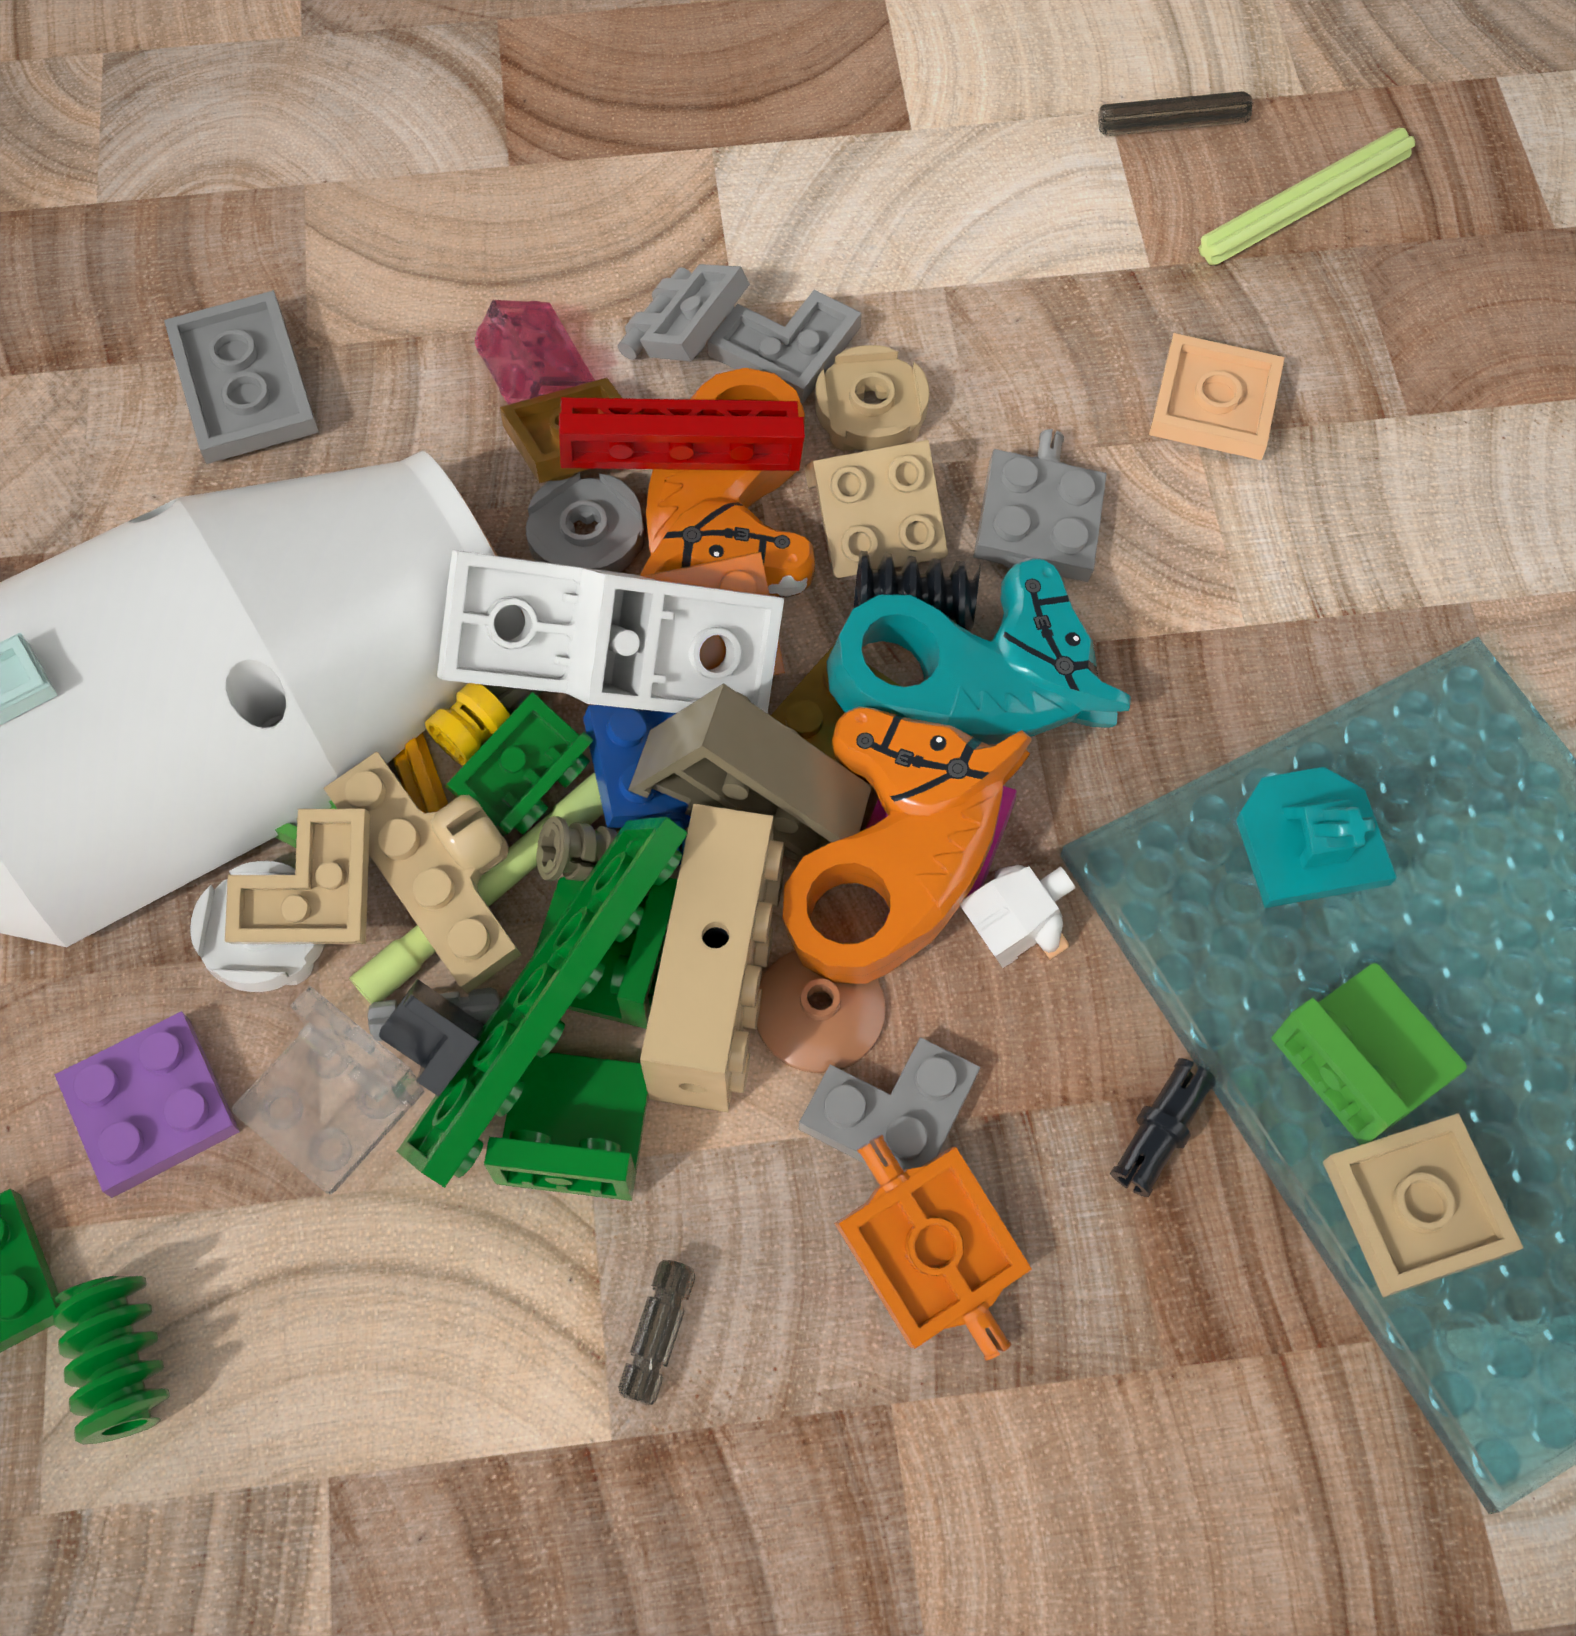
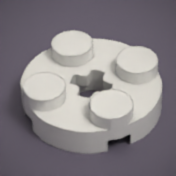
[190,861,325,992]

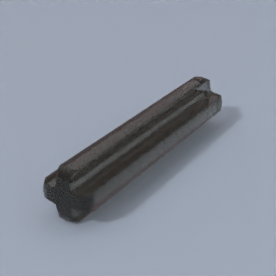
[1098,91,1253,136]

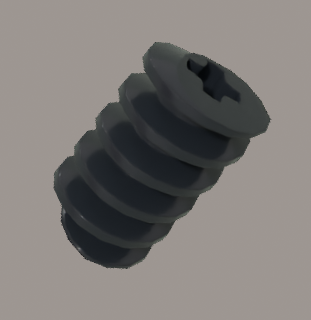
[854,550,981,632]

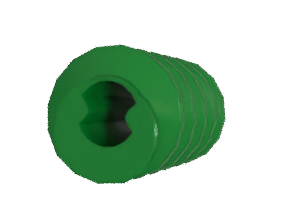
[53,1276,170,1445]

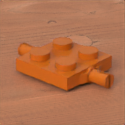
[834,1134,1032,1360]

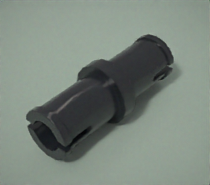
[1110,1058,1217,1197]

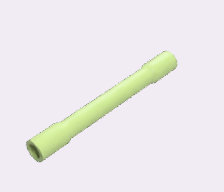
[349,772,604,1004]

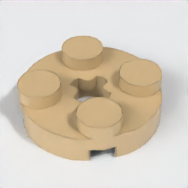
[815,345,929,451]

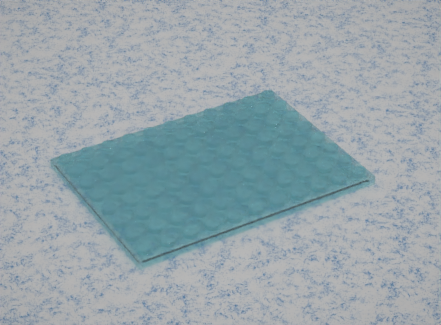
[1060,637,1576,1514]

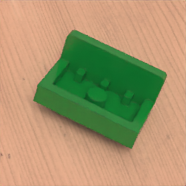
[445,692,593,836]

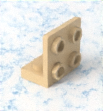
[804,440,948,578]

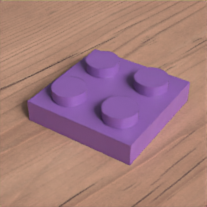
[54,1011,240,1198]

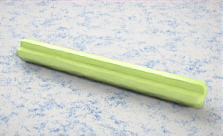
[1198,128,1415,265]

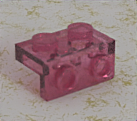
[474,300,595,405]

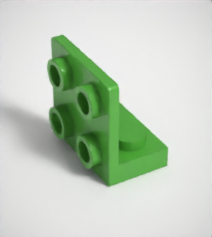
[1271,963,1467,1145]

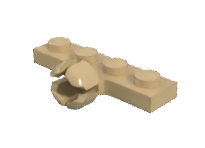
[323,752,522,994]

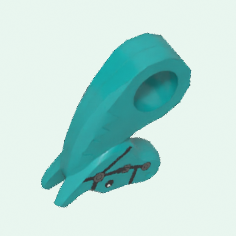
[827,558,1131,745]

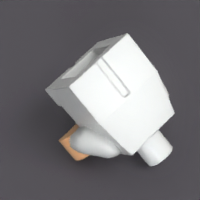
[960,865,1076,968]

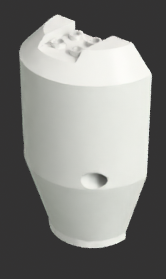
[0,451,525,947]

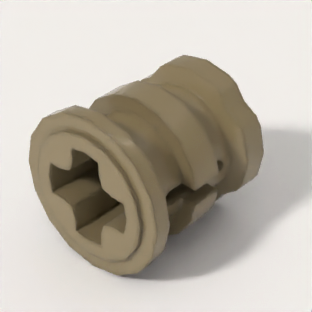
[536,816,617,881]

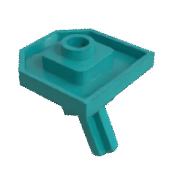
[1236,767,1397,908]

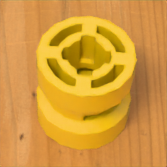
[425,683,510,766]

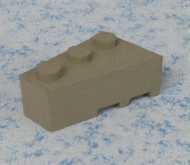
[628,683,872,862]

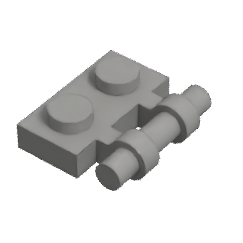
[618,264,750,362]

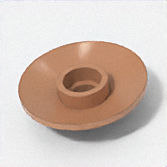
[756,950,885,1073]

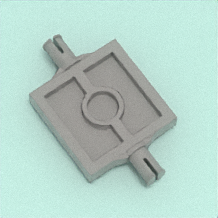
[973,429,1107,582]

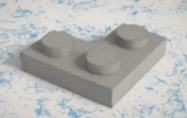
[708,290,862,403]
[799,1037,981,1170]

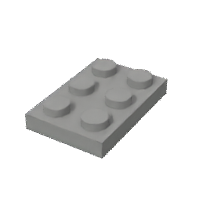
[164,290,319,464]

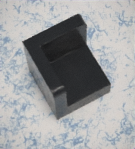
[379,979,484,1097]

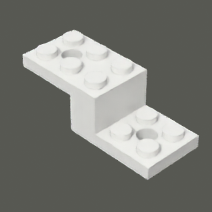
[437,550,784,713]

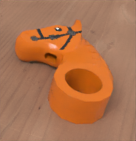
[640,368,815,597]
[782,707,1032,984]

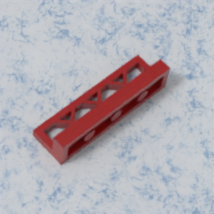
[559,397,805,471]

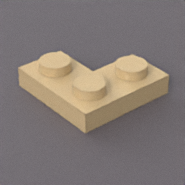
[225,809,370,944]

